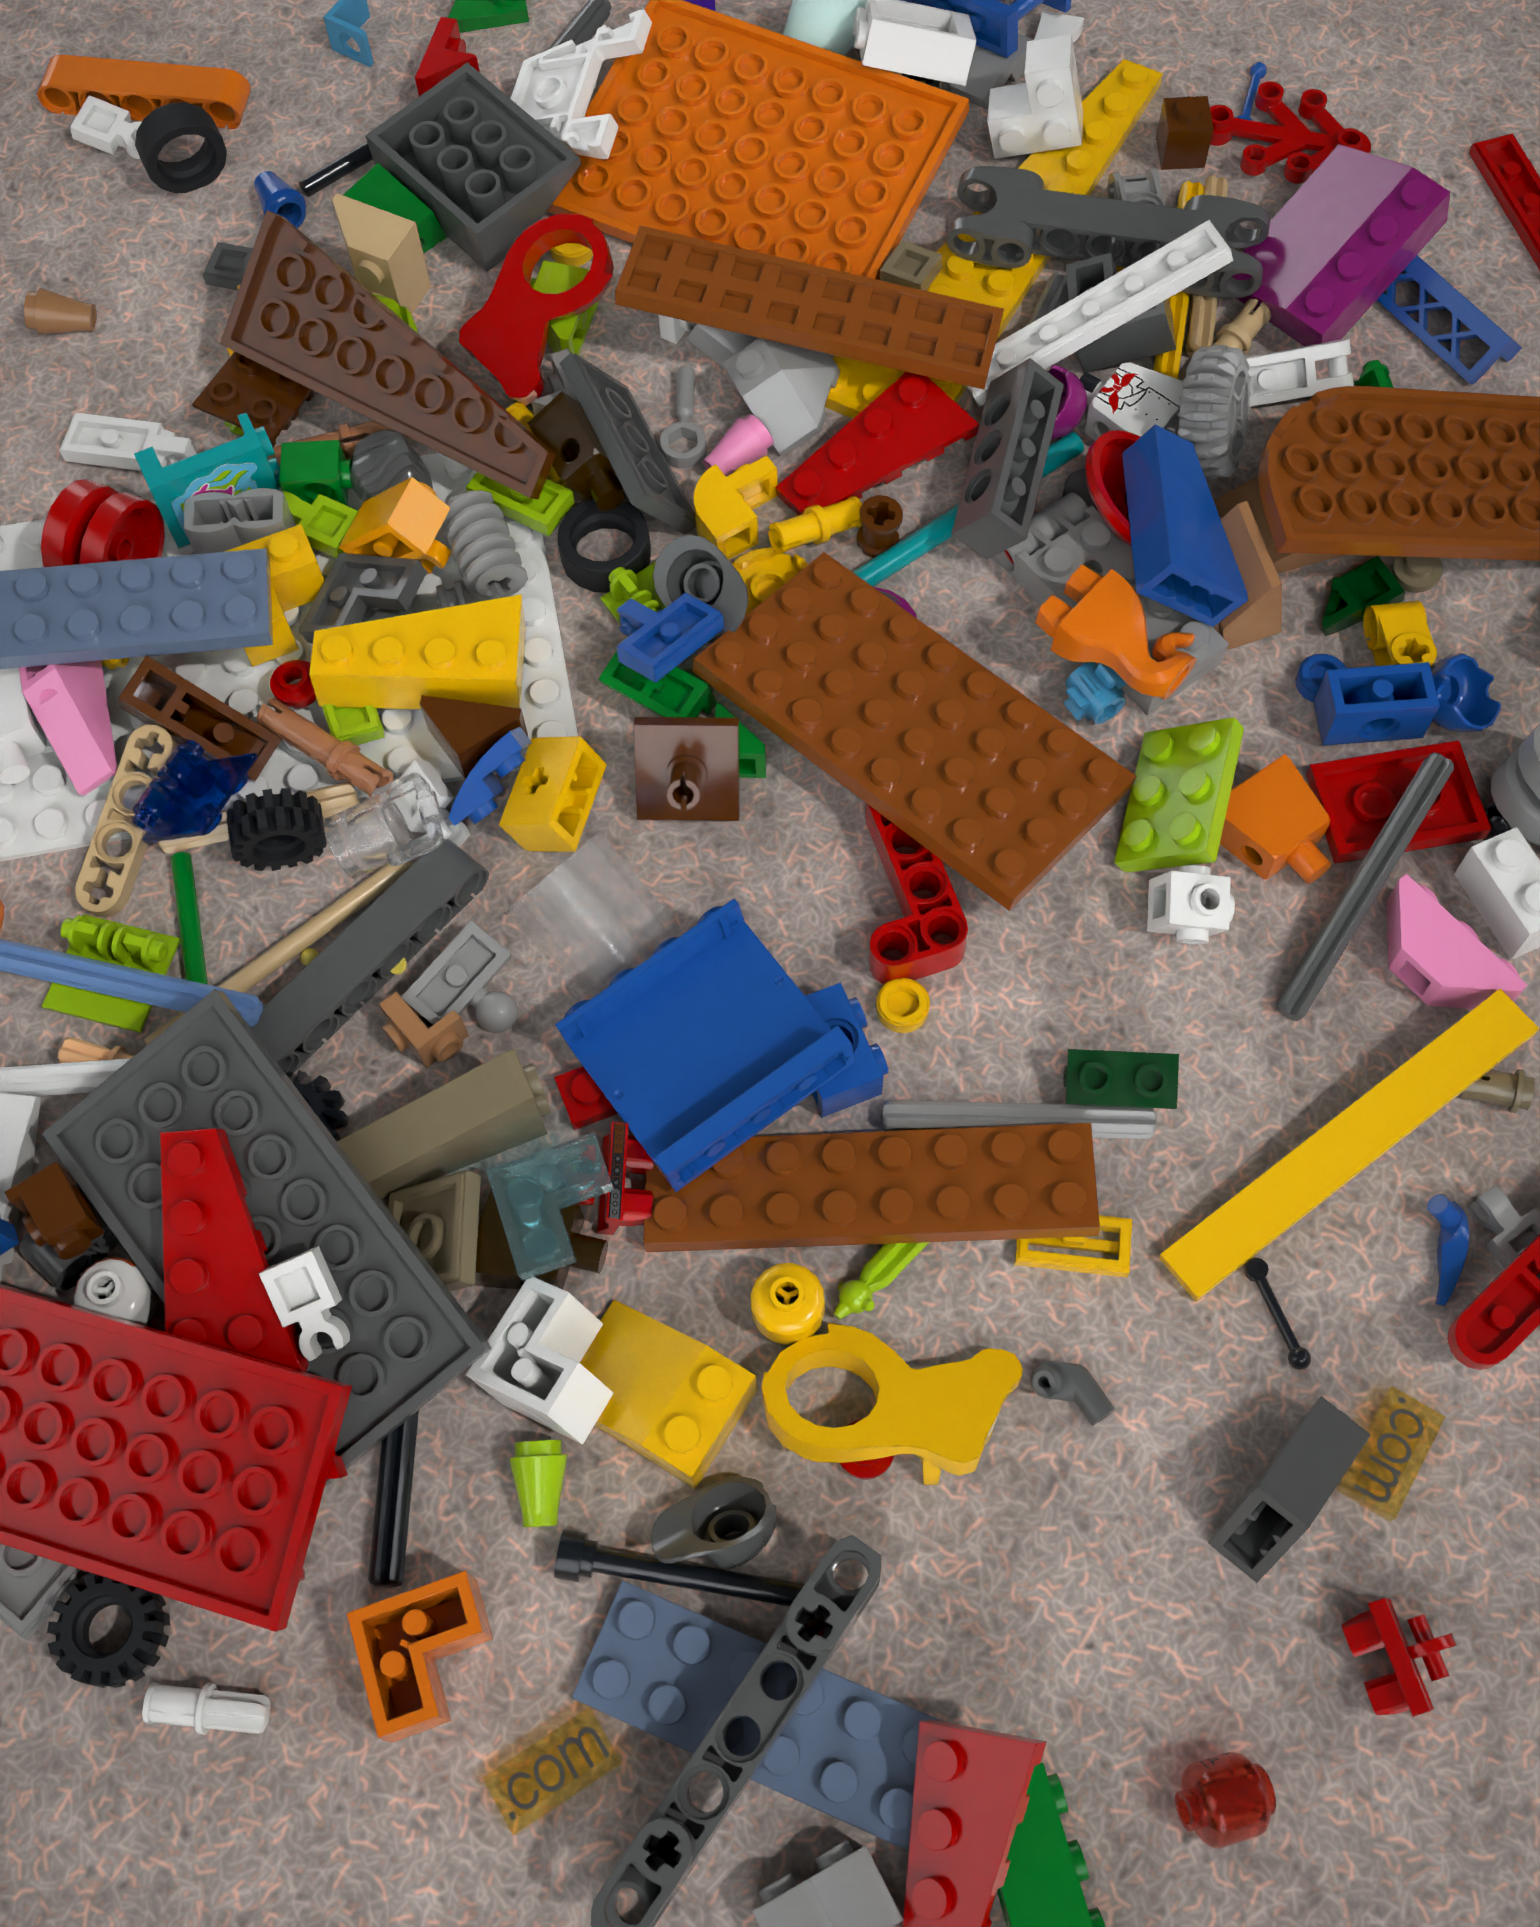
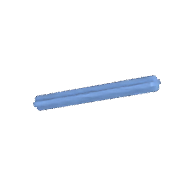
[0,939,264,1027]

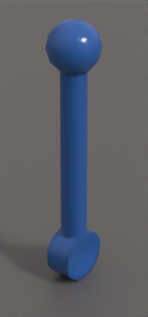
[1236,62,1267,121]

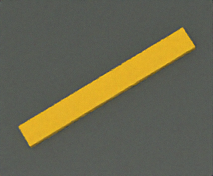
[1159,988,1540,1302]

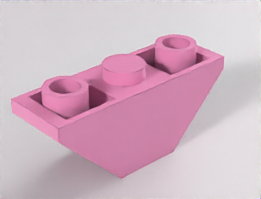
[1386,873,1528,1009]

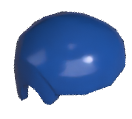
[1431,653,1501,732]

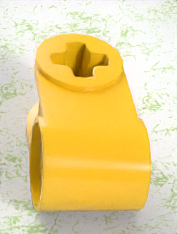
[1363,600,1437,668]

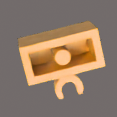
[339,477,452,575]

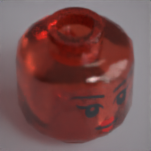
[1175,1752,1276,1849]

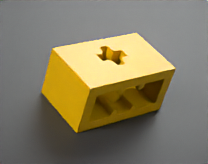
[499,736,607,852]

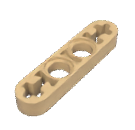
[75,724,180,917]

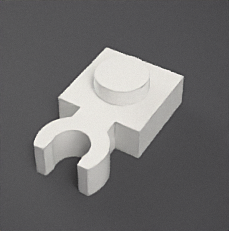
[70,95,142,159]
[259,1246,350,1361]

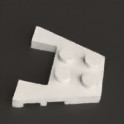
[510,9,652,159]

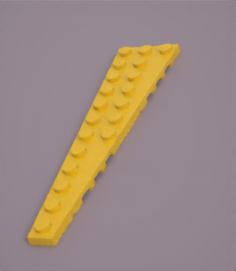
[824,59,1163,419]

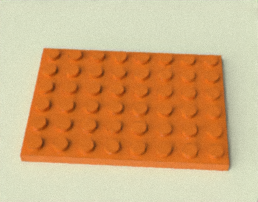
[547,0,969,280]

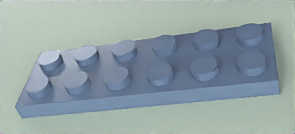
[0,548,273,669]
[571,1580,943,1851]

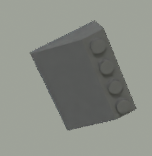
[365,62,581,272]

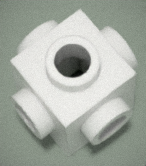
[1147,865,1235,944]

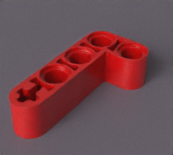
[865,803,968,984]

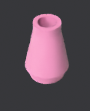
[702,414,774,477]

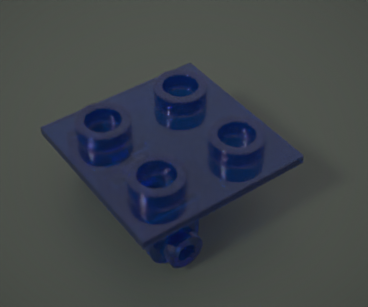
[132,740,258,843]

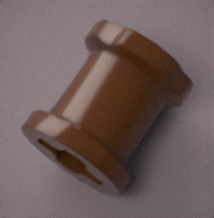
[857,495,903,558]

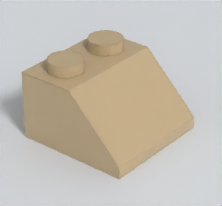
[332,193,431,314]

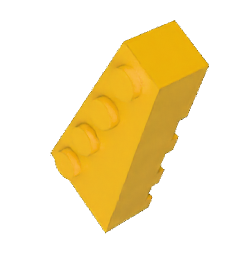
[309,594,526,709]

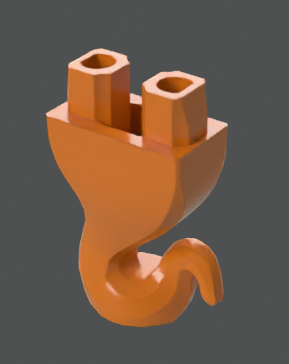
[1035,564,1197,700]

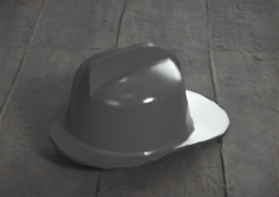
[653,535,748,643]

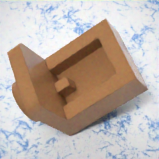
[379,992,469,1068]

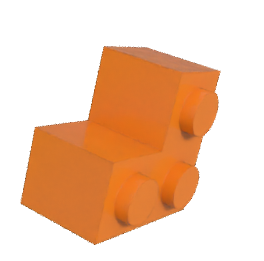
[346,1571,493,1743]

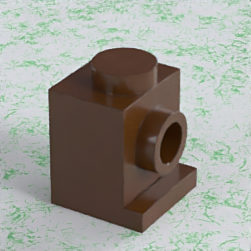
[5,1161,105,1260]

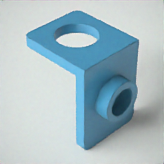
[323,0,374,67]

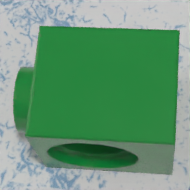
[279,440,353,506]

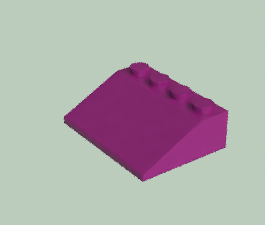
[1231,144,1450,347]

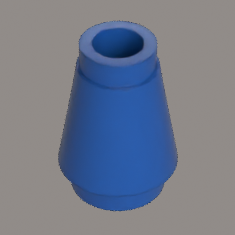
[254,171,306,228]

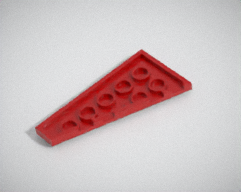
[160,1128,348,1479]

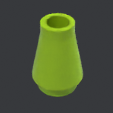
[509,1440,568,1527]

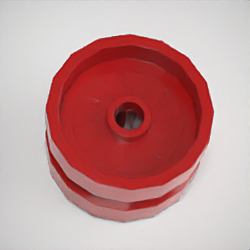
[40,479,165,567]

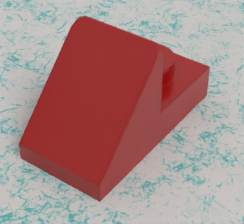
[415,16,480,97]

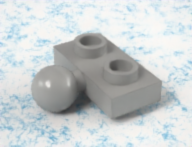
[401,920,518,1033]

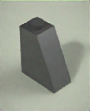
[1208,1396,1371,1583]

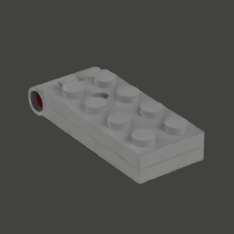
[994,492,1229,715]

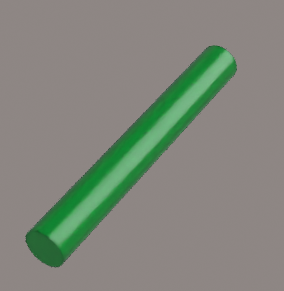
[170,852,208,985]

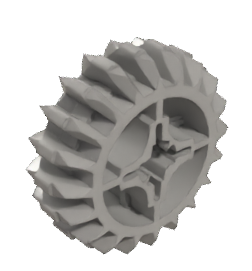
[1177,345,1251,479]

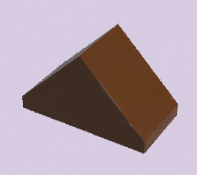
[420,695,528,780]

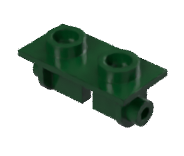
[1063,1049,1179,1109]

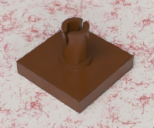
[633,717,740,821]

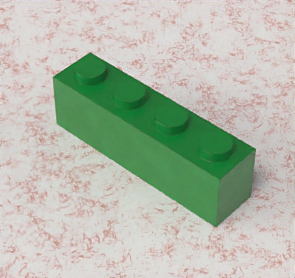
[997,1762,1105,1927]

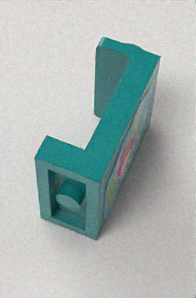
[134,412,281,549]

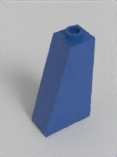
[1122,424,1248,627]

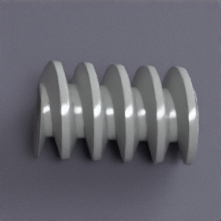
[442,490,528,600]

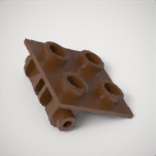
[192,352,314,447]

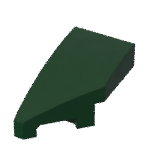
[1321,556,1405,636]

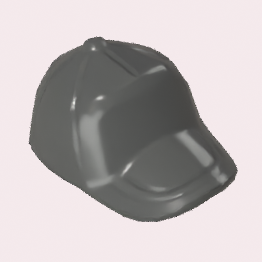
[651,1476,776,1569]

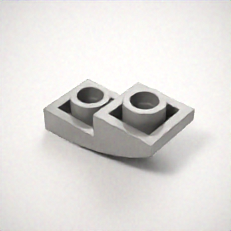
[949,34,1033,110]

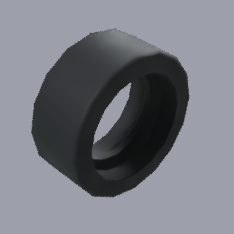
[135,103,227,193]
[557,499,651,593]

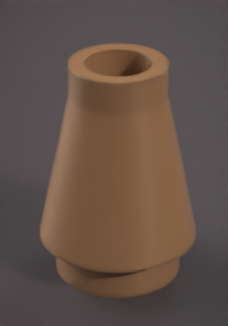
[24,288,97,335]

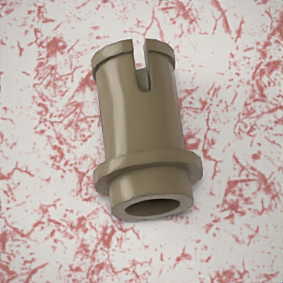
[1459,1069,1535,1113]

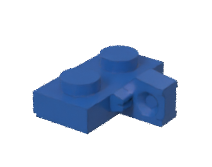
[617,593,724,683]

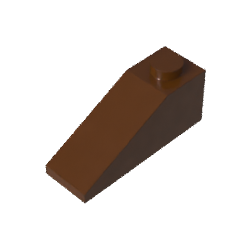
[118,655,282,782]

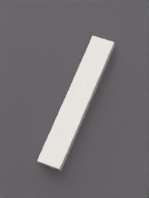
[966,220,1233,407]

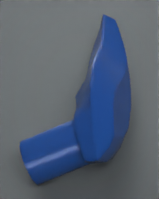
[1427,1194,1469,1306]

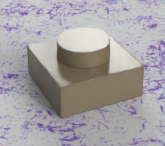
[880,240,942,291]

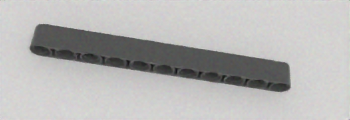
[19,839,489,1291]

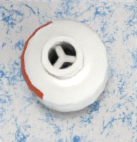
[73,1257,160,1327]

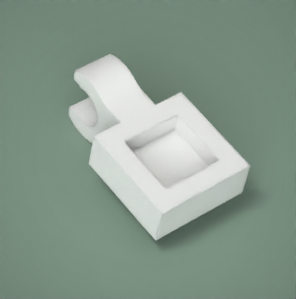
[387,759,470,847]

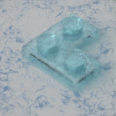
[486,1132,614,1281]

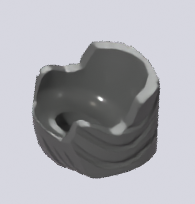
[350,430,433,502]

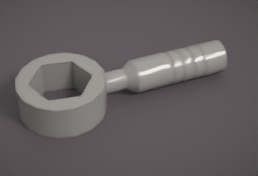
[660,366,707,469]

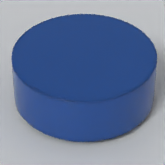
[1295,654,1346,702]

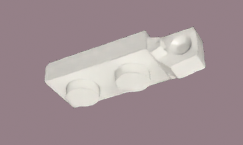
[59,413,197,471]

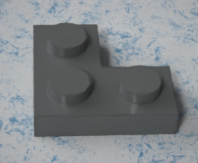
[298,553,427,643]

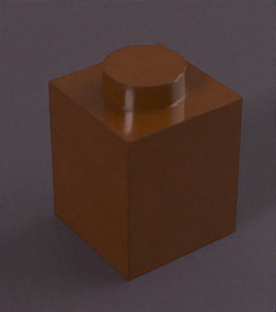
[1156,96,1213,170]

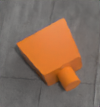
[1220,754,1332,884]

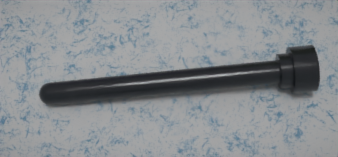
[554,1529,805,1607]

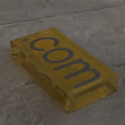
[1336,1386,1445,1522]
[482,1707,623,1836]

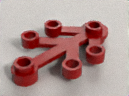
[1210,81,1371,184]

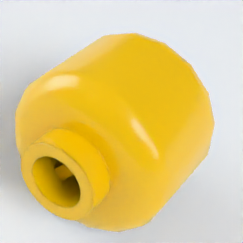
[750,1263,825,1345]

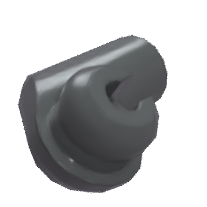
[1030,1361,1116,1426]

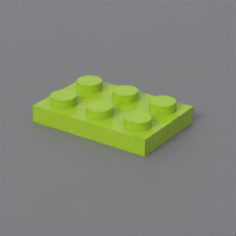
[1114,717,1244,872]

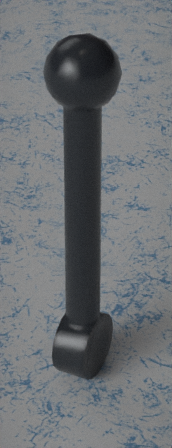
[1244,1258,1311,1370]

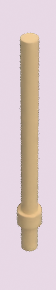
[143,853,412,1045]

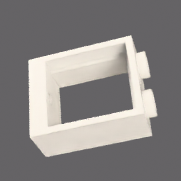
[852,0,977,86]

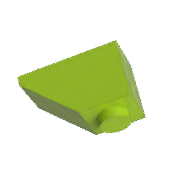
[530,260,600,356]

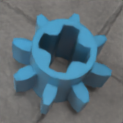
[1063,662,1127,724]

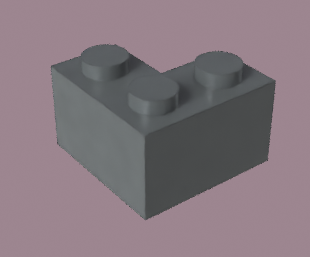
[1066,253,1176,373]

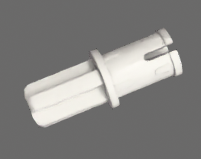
[142,1682,271,1735]

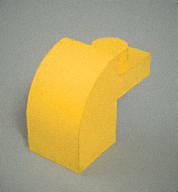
[693,455,778,560]

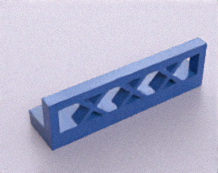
[1377,255,1522,385]

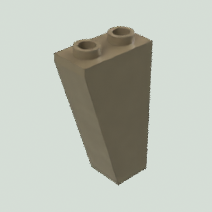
[337,1049,551,1200]

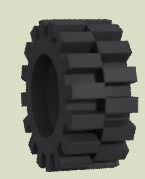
[226,788,327,871]
[47,1573,170,1688]

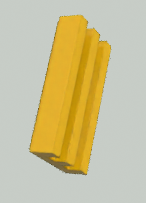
[1014,1215,1132,1278]

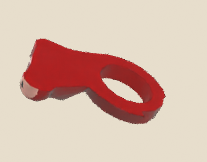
[459,213,614,405]

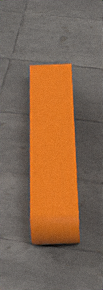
[37,54,251,129]

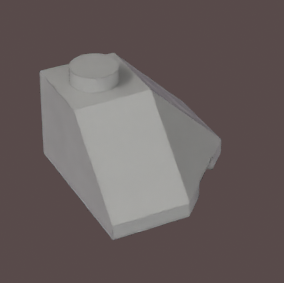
[723,338,840,456]

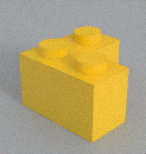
[224,524,324,667]

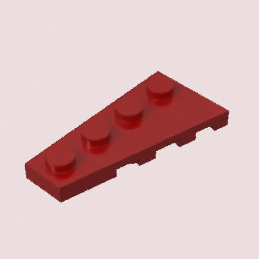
[775,372,980,516]
[903,1719,1047,1927]

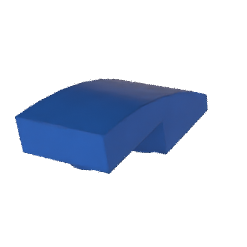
[448,727,532,826]

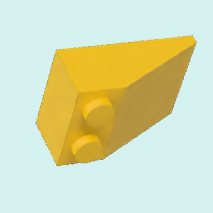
[580,1299,758,1489]

